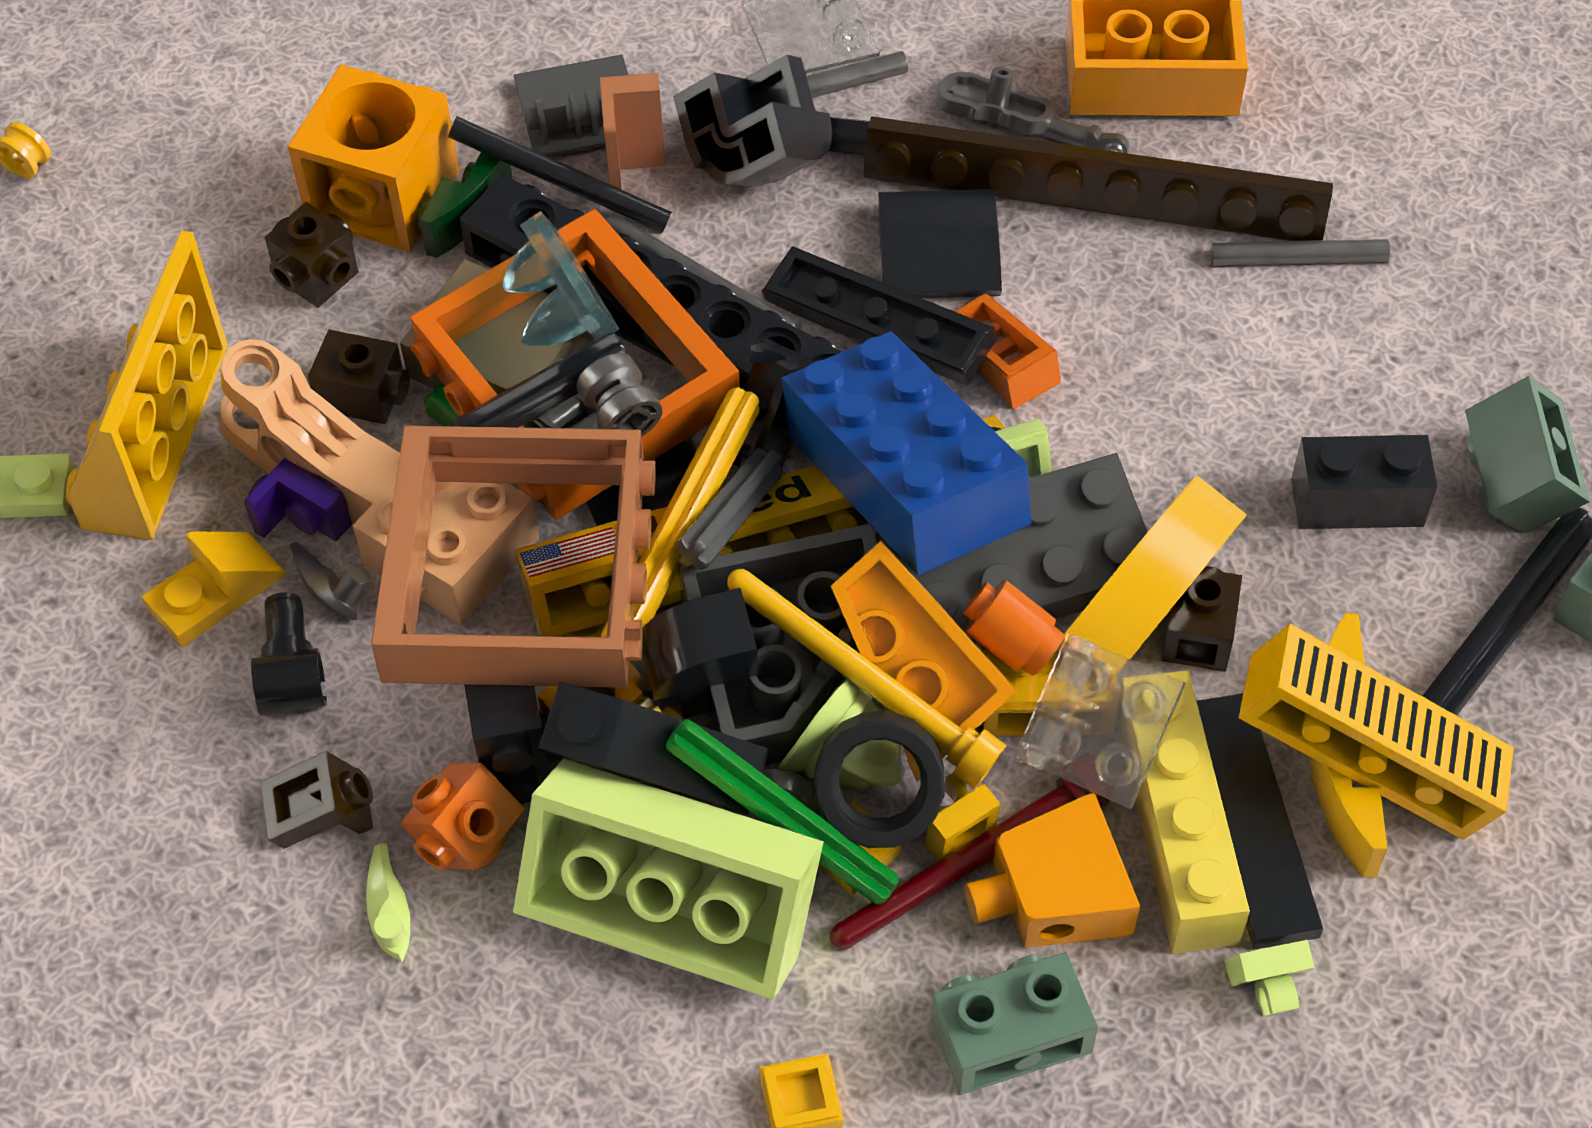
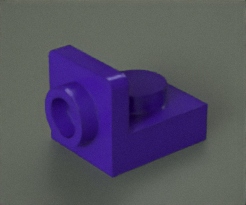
[244,458,352,541]

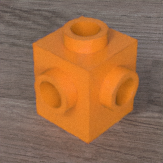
[400,763,525,871]

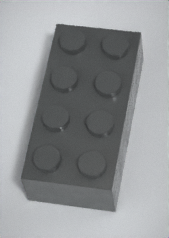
[873,453,1147,643]

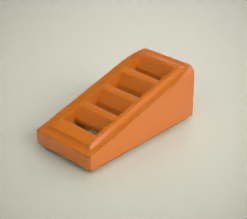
[955,293,1061,409]

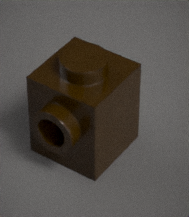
[308,329,410,425]
[1161,566,1242,672]

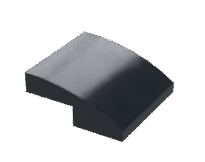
[878,189,1002,298]

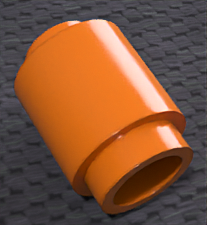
[962,579,1065,676]

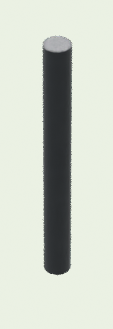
[448,116,672,233]

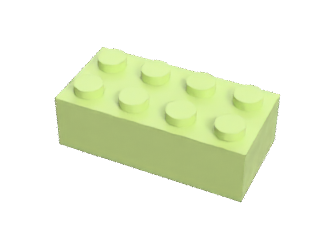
[513,758,824,1000]

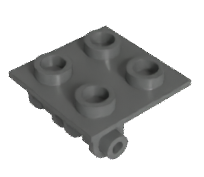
[513,54,628,157]

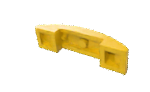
[1060,475,1247,685]
[1309,613,1388,878]

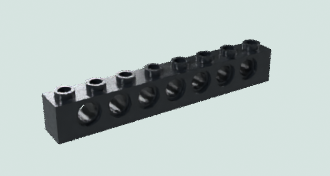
[459,174,842,390]

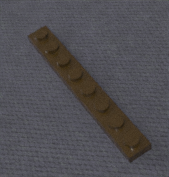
[863,116,1333,241]

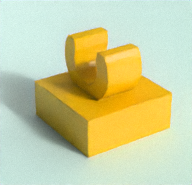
[924,773,1000,861]

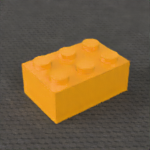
[1065,0,1248,116]

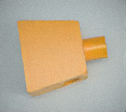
[964,793,1140,948]

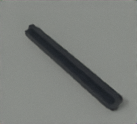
[1422,507,1592,716]

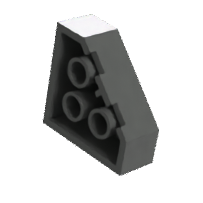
[680,524,877,765]

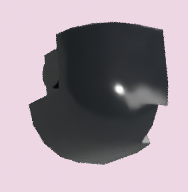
[673,55,833,188]

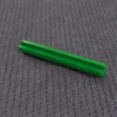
[666,719,899,905]

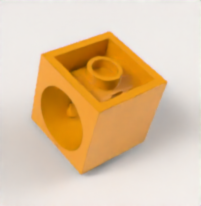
[287,64,459,252]

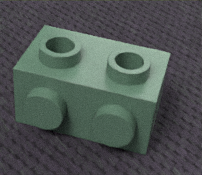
[1465,376,1590,533]
[931,952,1098,1095]

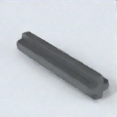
[675,448,784,570]

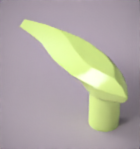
[366,843,410,962]

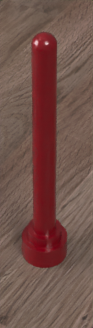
[830,753,1117,950]

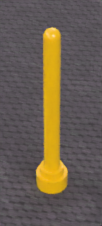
[727,569,1007,789]

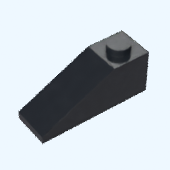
[538,682,769,815]

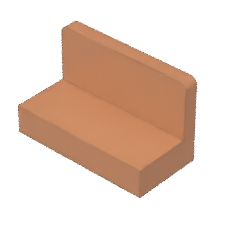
[600,73,666,189]

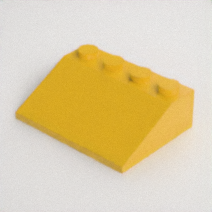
[65,231,228,540]

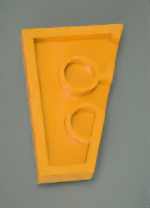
[831,541,1017,782]

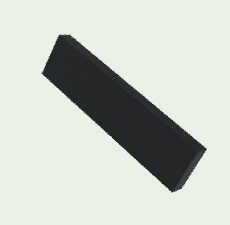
[761,246,997,386]
[1196,693,1323,950]

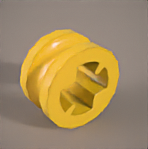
[0,122,51,180]

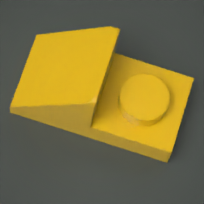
[141,531,286,647]

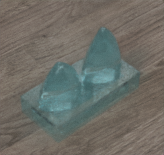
[502,211,619,346]

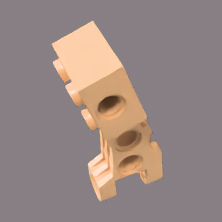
[219,339,539,625]

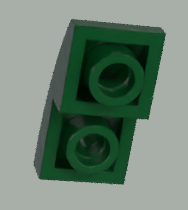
[417,152,513,258]

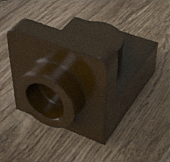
[260,751,373,849]

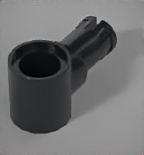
[251,592,327,716]

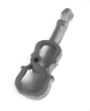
[935,67,1129,153]

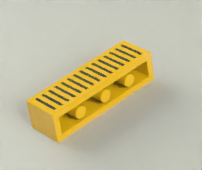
[1239,623,1514,840]

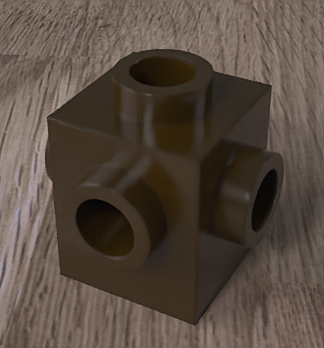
[264,202,359,308]

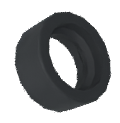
[814,711,945,848]

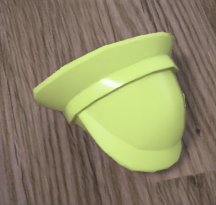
[777,678,905,790]

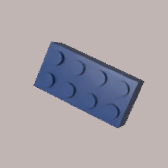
[781,331,1031,576]

